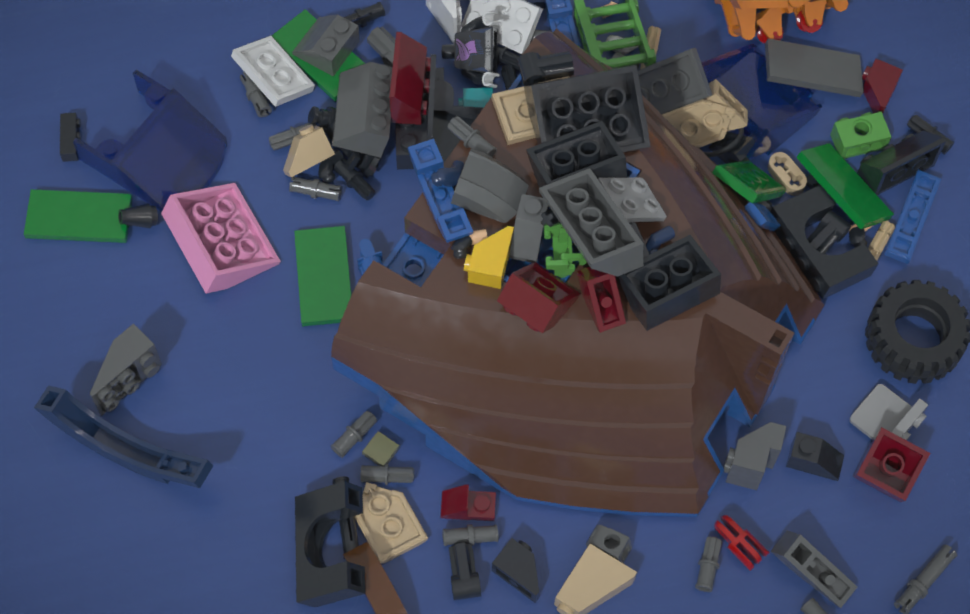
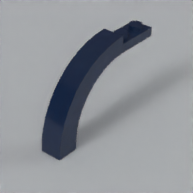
[34,386,214,488]

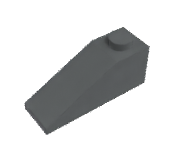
[770,530,857,608]

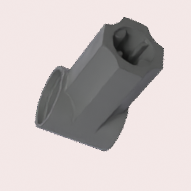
[367,27,395,67]

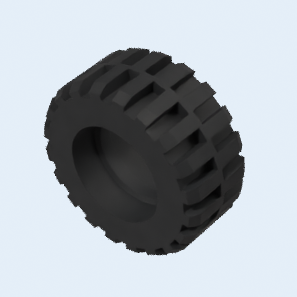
[865,280,970,384]

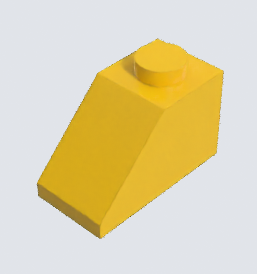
[464,226,514,289]

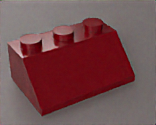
[389,32,430,125]

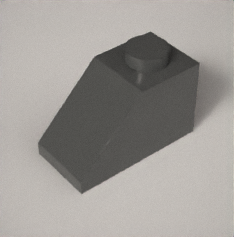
[509,194,549,263]

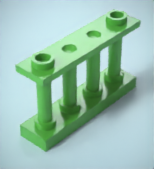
[573,0,656,68]

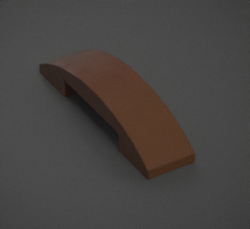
[343,542,407,614]

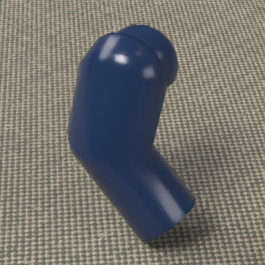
[431,160,464,187]
[646,226,675,255]

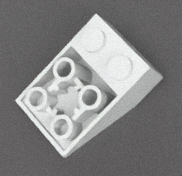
[426,0,462,44]

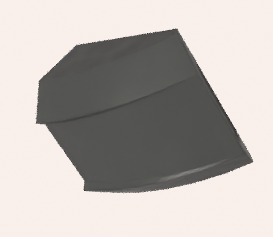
[451,148,529,223]

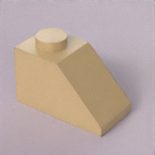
[283,124,335,177]

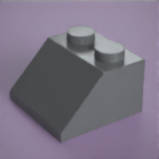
[292,14,360,76]

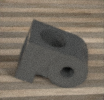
[586,525,632,564]

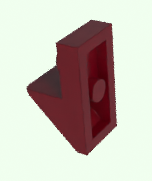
[440,484,496,521]

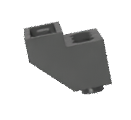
[724,422,786,491]

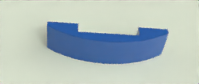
[544,0,581,48]
[408,139,473,243]

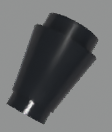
[118,203,158,228]

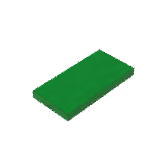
[272,9,365,101]
[797,143,894,229]
[712,160,786,204]
[24,189,133,243]
[294,226,351,326]

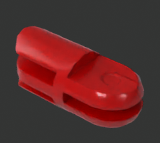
[714,515,770,571]

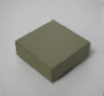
[362,431,400,466]

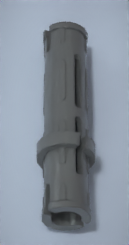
[894,544,957,614]

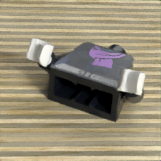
[441,11,500,88]

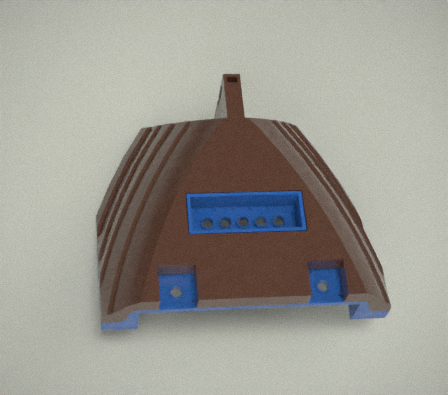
[331,28,824,517]

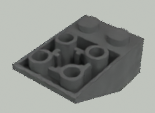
[90,323,162,416]

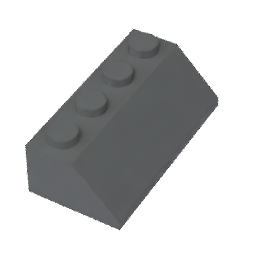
[332,62,393,158]
[539,168,643,277]

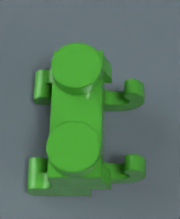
[544,224,587,278]

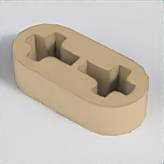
[768,152,807,196]

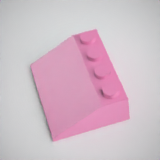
[161,183,281,294]

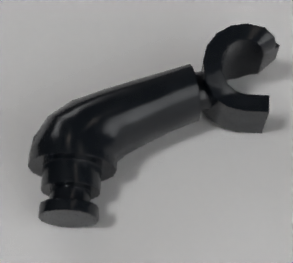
[308,106,381,179]

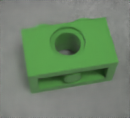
[830,112,891,159]

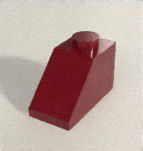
[862,59,903,114]
[576,266,626,333]

